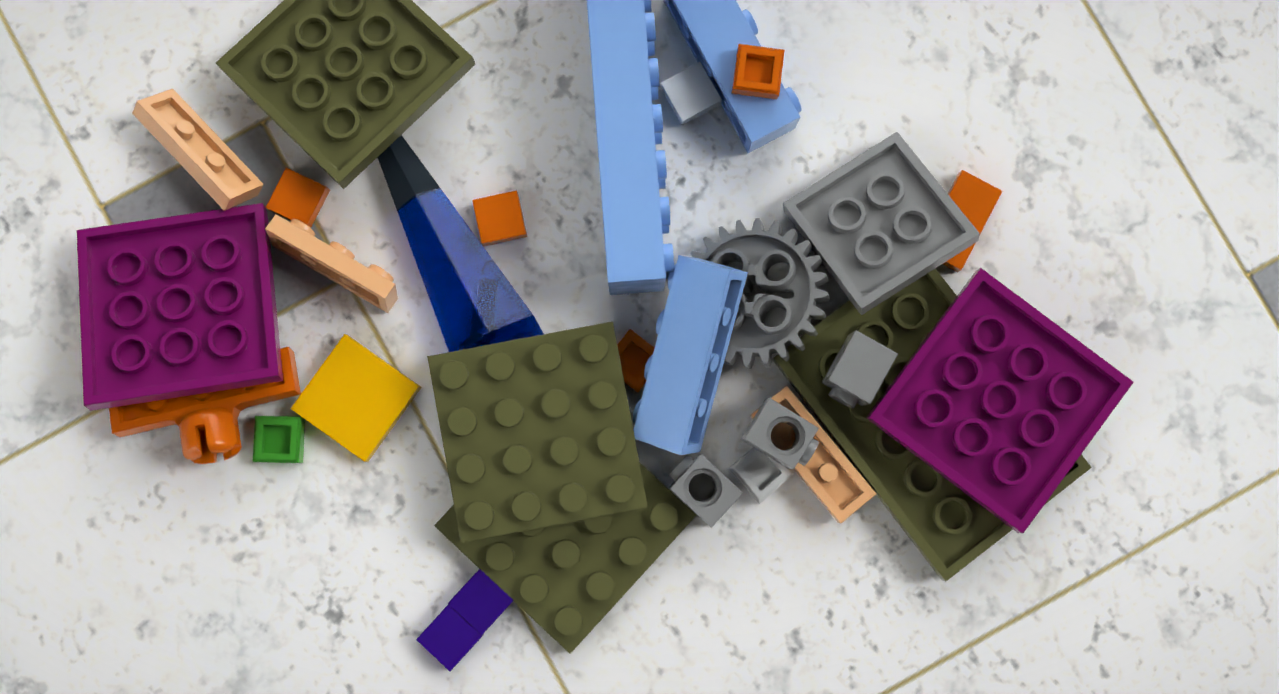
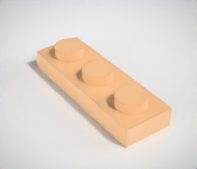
[132,89,264,211]
[265,214,398,313]
[750,386,876,524]

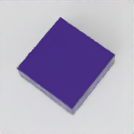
[448,569,514,635]
[416,604,484,671]

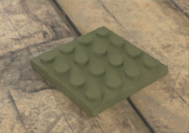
[216,0,476,189]
[427,321,648,543]
[434,463,696,654]

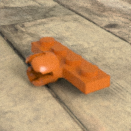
[109,347,301,464]

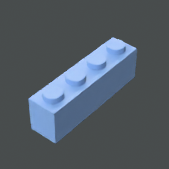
[664,0,802,153]
[633,255,748,455]

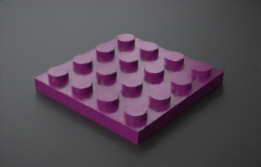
[77,203,283,411]
[866,268,1134,534]

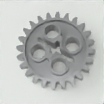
[691,218,830,369]

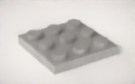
[783,132,980,315]

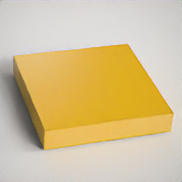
[290,334,422,462]

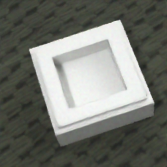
[660,62,722,125]
[729,447,795,504]

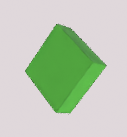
[253,416,305,463]

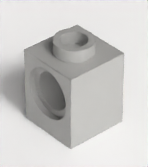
[822,330,898,408]
[741,398,819,469]
[669,454,743,528]

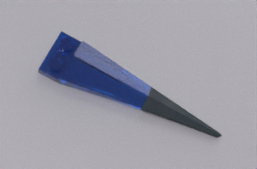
[377,135,544,352]

